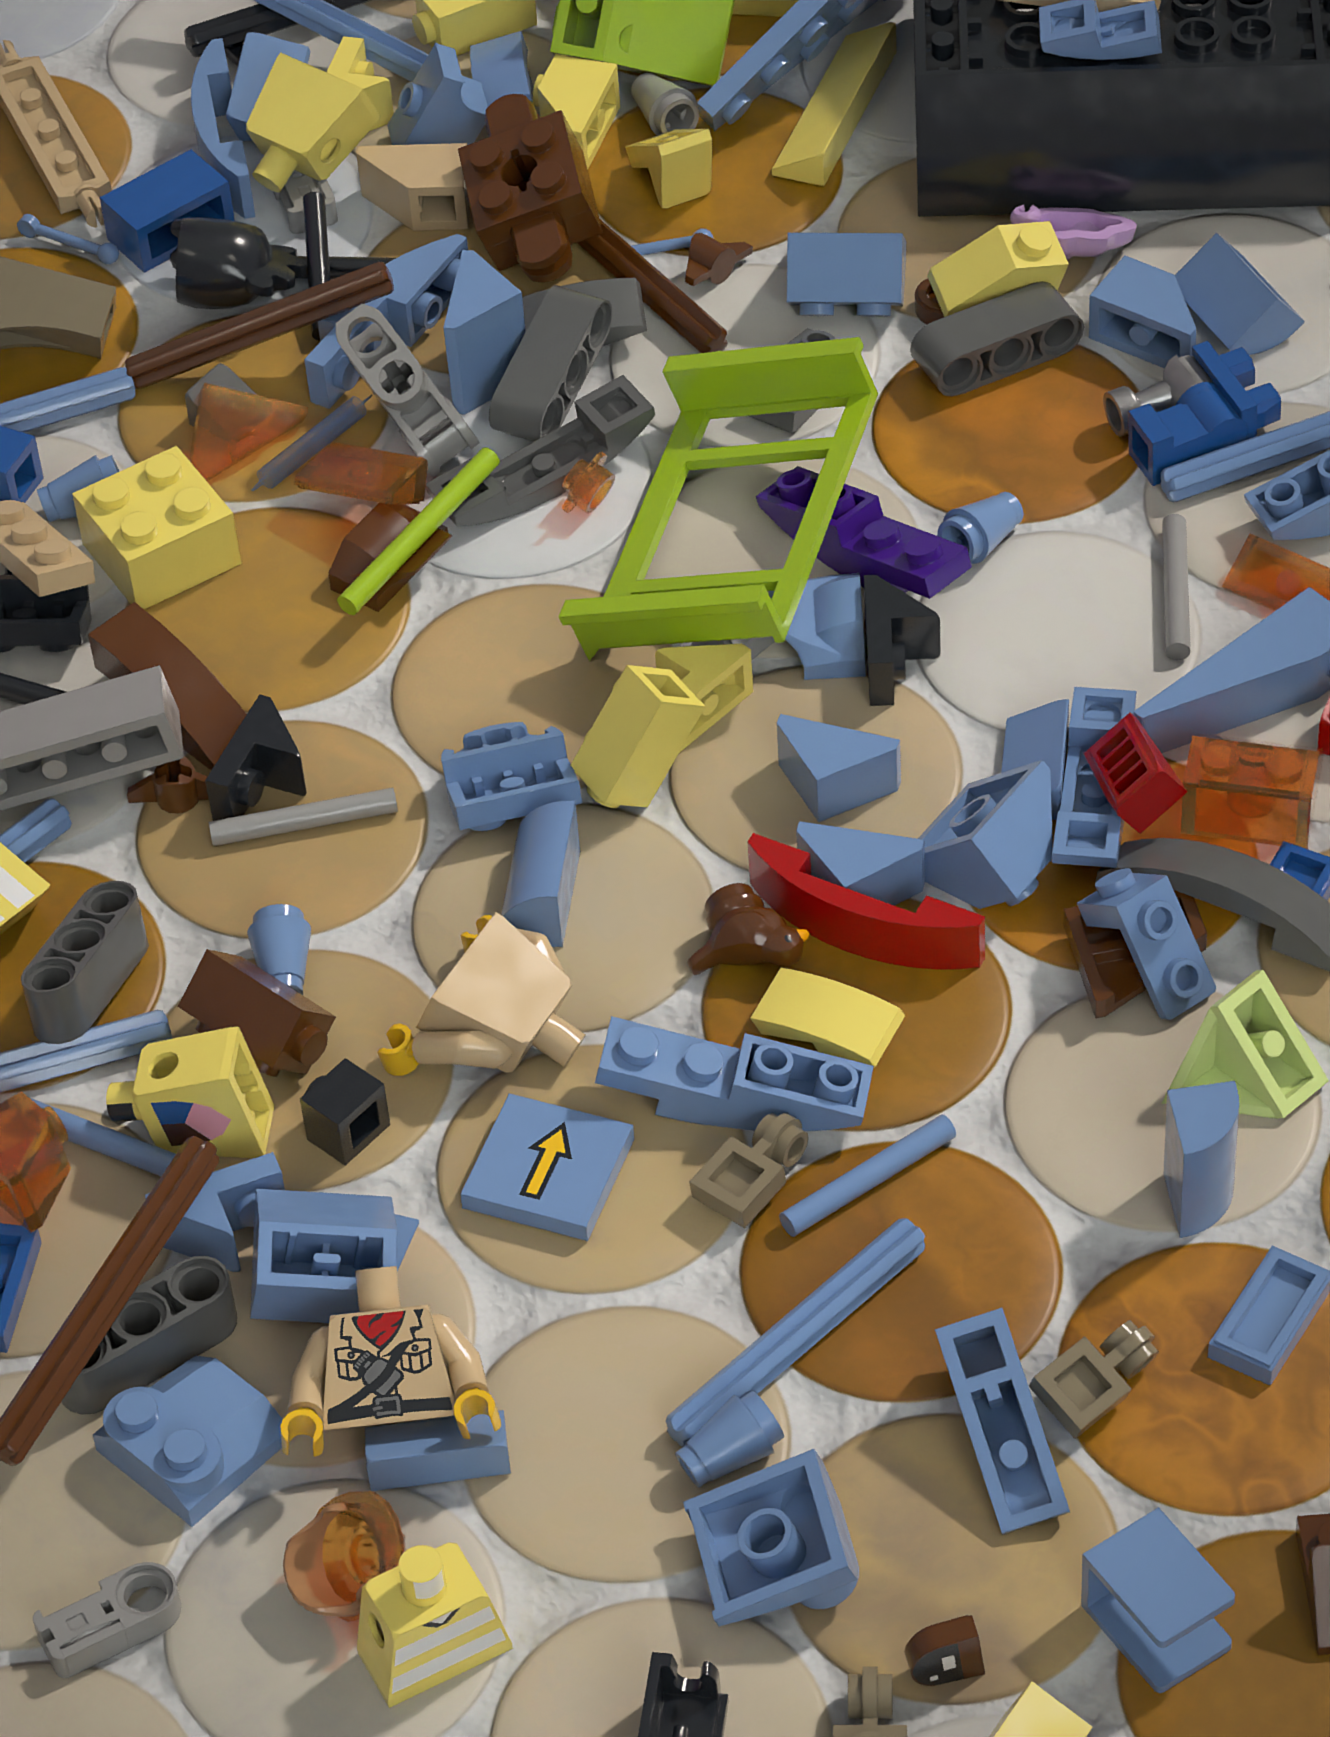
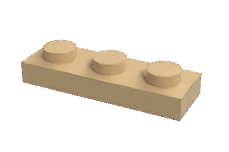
[0,500,95,597]

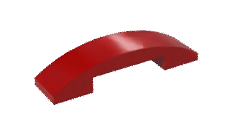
[747,833,985,970]

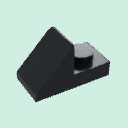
[864,575,941,706]
[205,694,307,821]

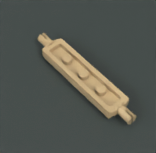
[0,40,112,228]

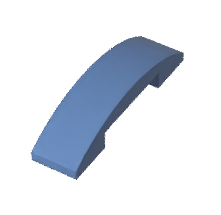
[191,38,256,219]
[1052,687,1137,868]

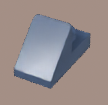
[145,1152,285,1272]

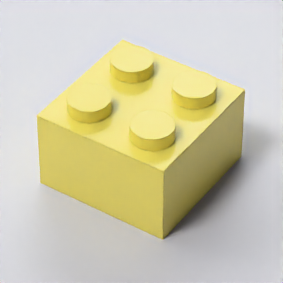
[72,445,242,610]

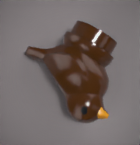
[687,883,809,975]

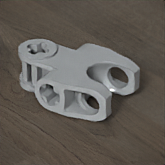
[336,304,480,477]

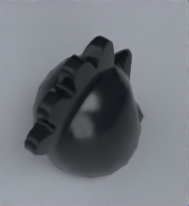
[170,217,306,309]

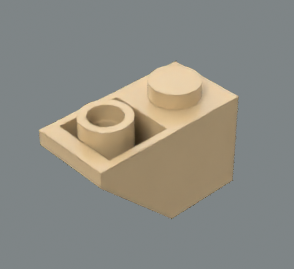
[356,143,470,231]

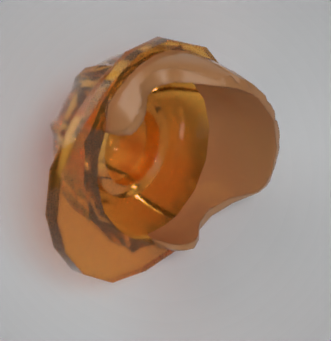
[283,1491,407,1622]

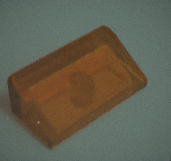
[294,443,428,504]
[1222,533,1330,611]

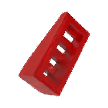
[1083,712,1188,834]

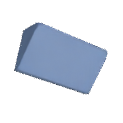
[226,32,311,141]
[1001,699,1069,820]
[365,1410,511,1491]

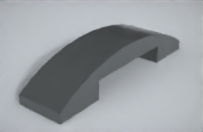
[425,375,655,526]
[1095,838,1330,972]

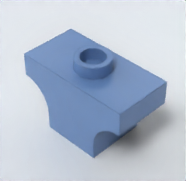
[387,43,488,145]

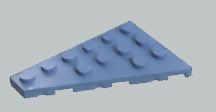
[697,0,886,131]

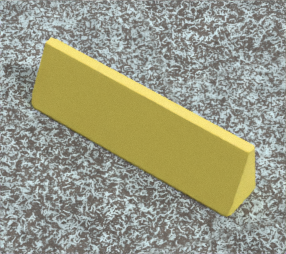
[772,22,897,186]

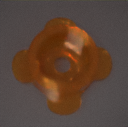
[562,451,615,514]

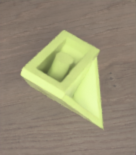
[1162,970,1329,1119]

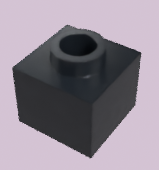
[300,1058,391,1166]

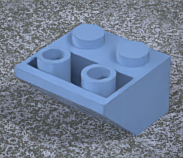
[250,1188,397,1323]

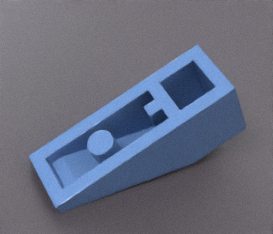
[935,1308,1070,1535]

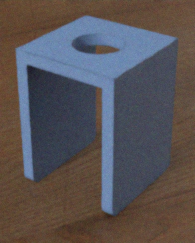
[1081,1507,1235,1693]

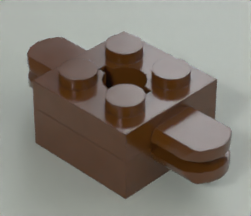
[458,94,603,283]

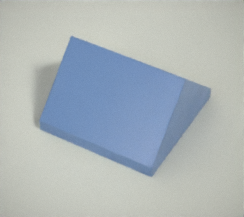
[443,250,526,414]

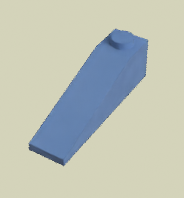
[1133,587,1330,753]

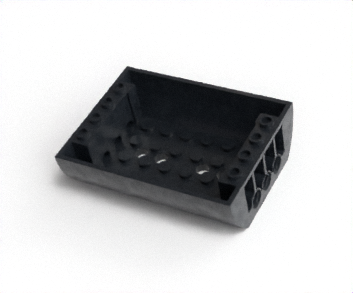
[913,0,1330,217]

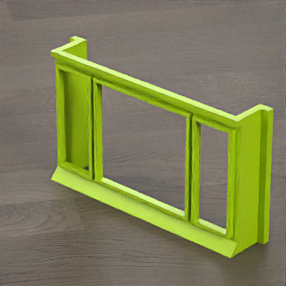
[558,337,878,662]

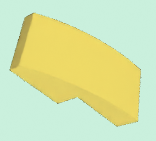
[750,968,905,1068]

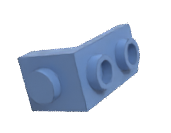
[1077,868,1216,1020]

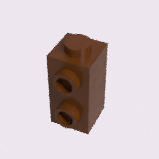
[177,949,336,1077]

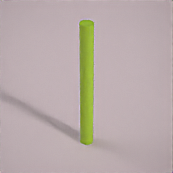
[337,447,500,615]

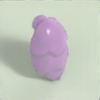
[1010,205,1137,260]

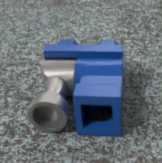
[1103,341,1281,486]

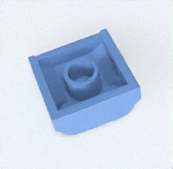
[93,1356,283,1527]
[683,1449,859,1627]

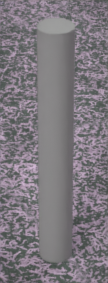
[1162,514,1191,660]
[208,787,398,846]

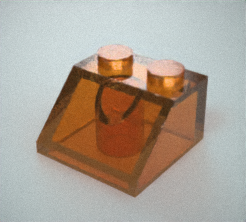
[1181,733,1324,849]

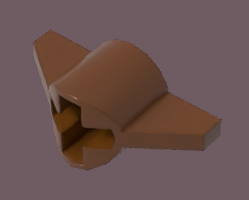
[685,233,753,287]
[127,756,209,814]

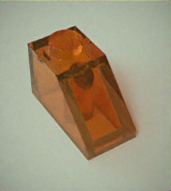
[0,1091,71,1233]

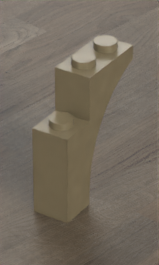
[0,256,116,359]

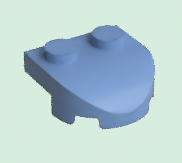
[441,722,583,831]

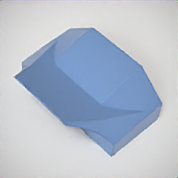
[769,573,866,680]

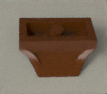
[328,501,453,612]

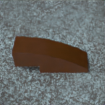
[88,602,247,770]

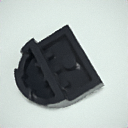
[0,567,92,653]

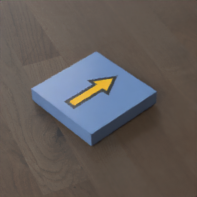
[460,1093,635,1241]

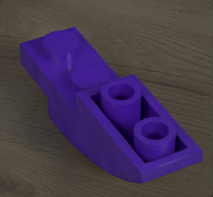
[756,466,972,599]

